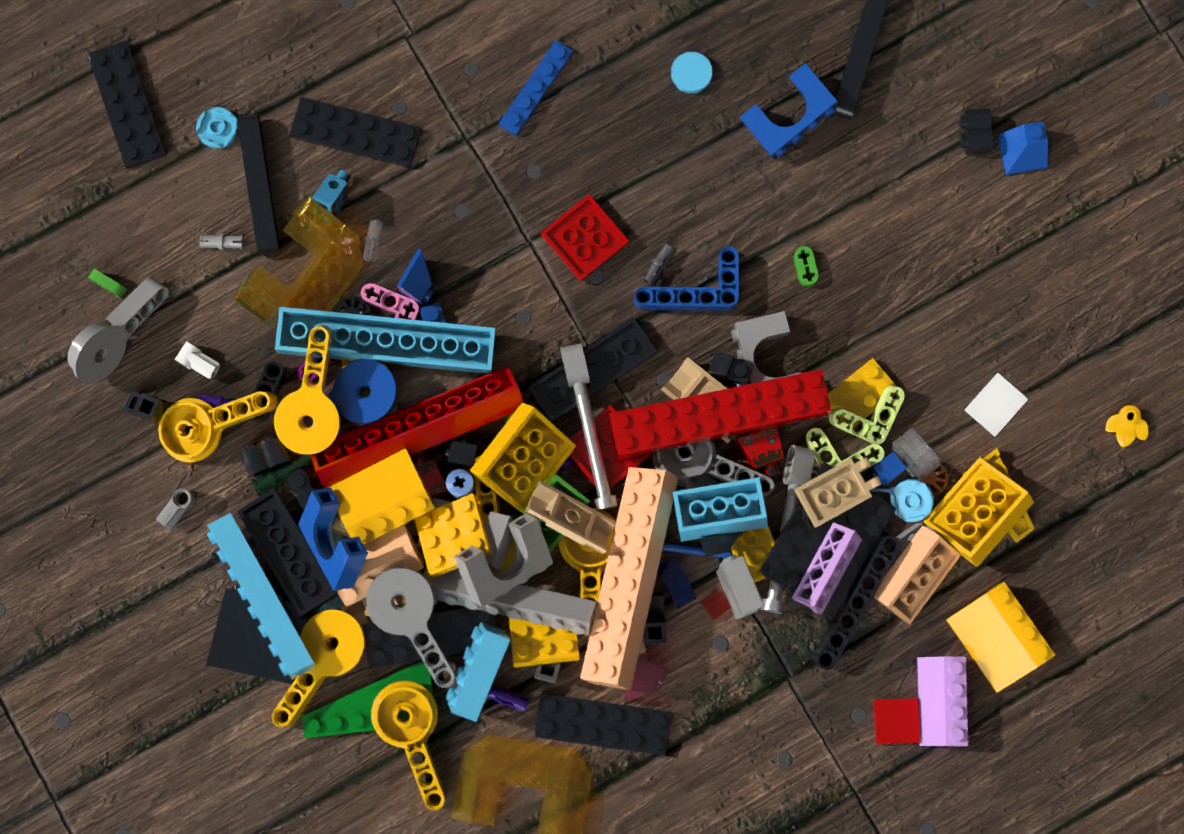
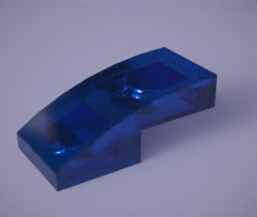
[657,557,696,608]

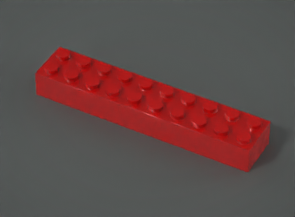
[311,366,524,488]
[609,369,832,459]

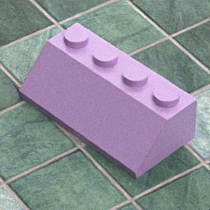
[917,657,968,746]

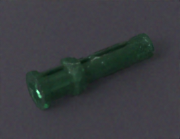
[250,454,314,497]

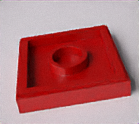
[873,698,920,744]

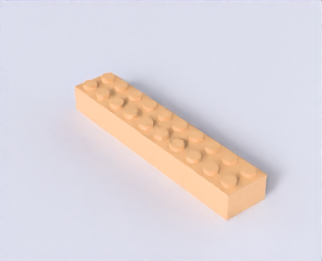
[580,467,678,690]

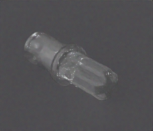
[363,219,383,262]

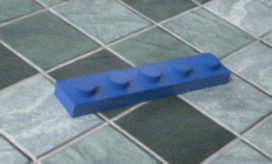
[499,40,573,137]

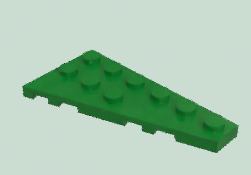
[302,658,433,738]

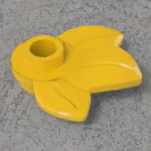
[1105,405,1148,447]

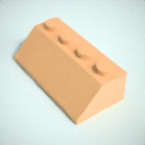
[337,524,425,607]
[874,525,961,625]

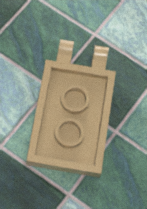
[794,457,882,527]

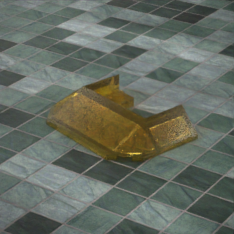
[233,197,363,332]
[450,734,592,834]

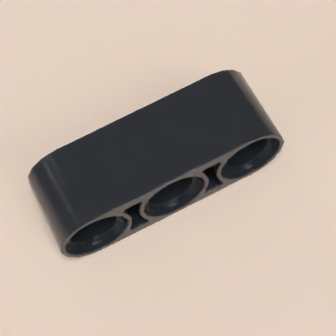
[246,361,286,423]

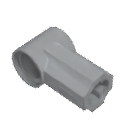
[156,489,196,530]

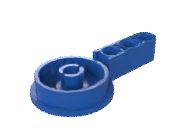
[304,359,397,427]

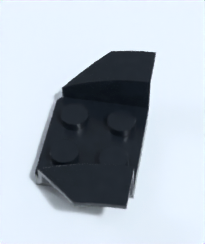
[684,474,743,557]

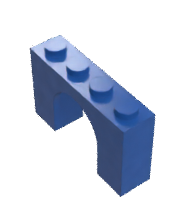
[740,63,838,158]
[298,488,368,591]

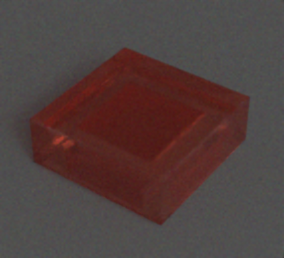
[701,590,731,620]

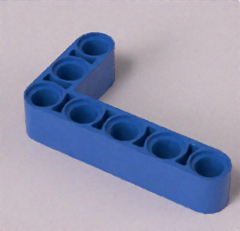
[634,246,739,311]

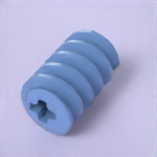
[446,469,476,500]

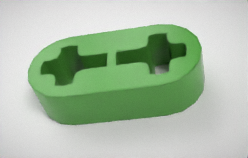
[794,246,818,287]
[88,269,128,299]

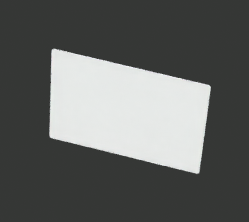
[965,373,1028,436]

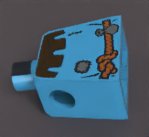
[312,170,351,224]

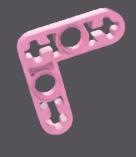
[361,283,420,320]

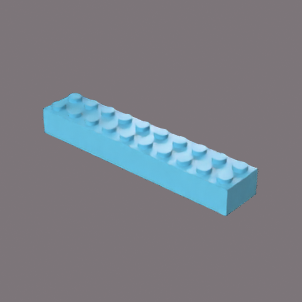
[275,307,495,374]

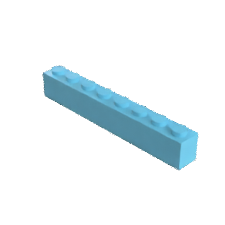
[207,513,315,679]

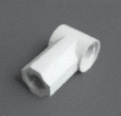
[174,342,221,380]

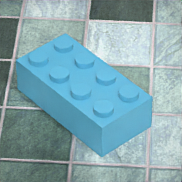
[673,478,767,542]
[446,622,510,722]

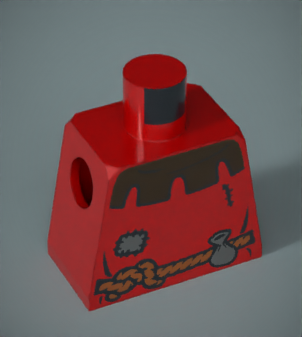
[736,426,784,478]
[410,451,449,499]

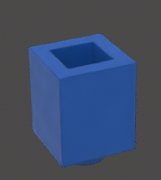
[870,452,907,487]

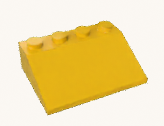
[470,403,576,514]
[329,448,436,544]
[923,457,1034,567]
[946,582,1055,693]

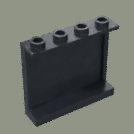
[206,585,310,684]

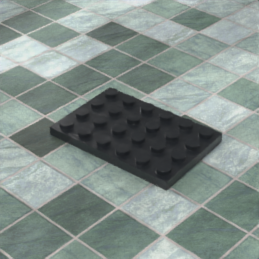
[758,462,896,619]

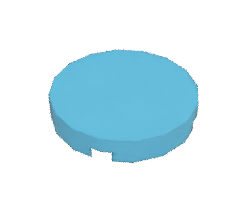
[671,52,712,93]
[196,107,238,149]
[890,479,934,522]

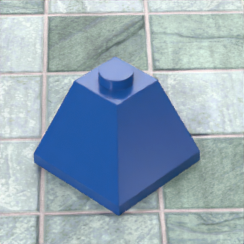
[997,121,1048,175]
[397,249,434,307]

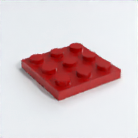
[540,194,629,282]
[569,405,652,489]

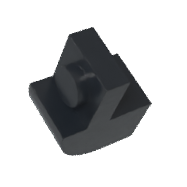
[707,352,755,385]
[123,391,168,425]
[643,592,667,644]

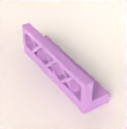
[792,522,862,615]

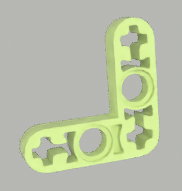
[829,385,905,445]
[805,428,884,473]

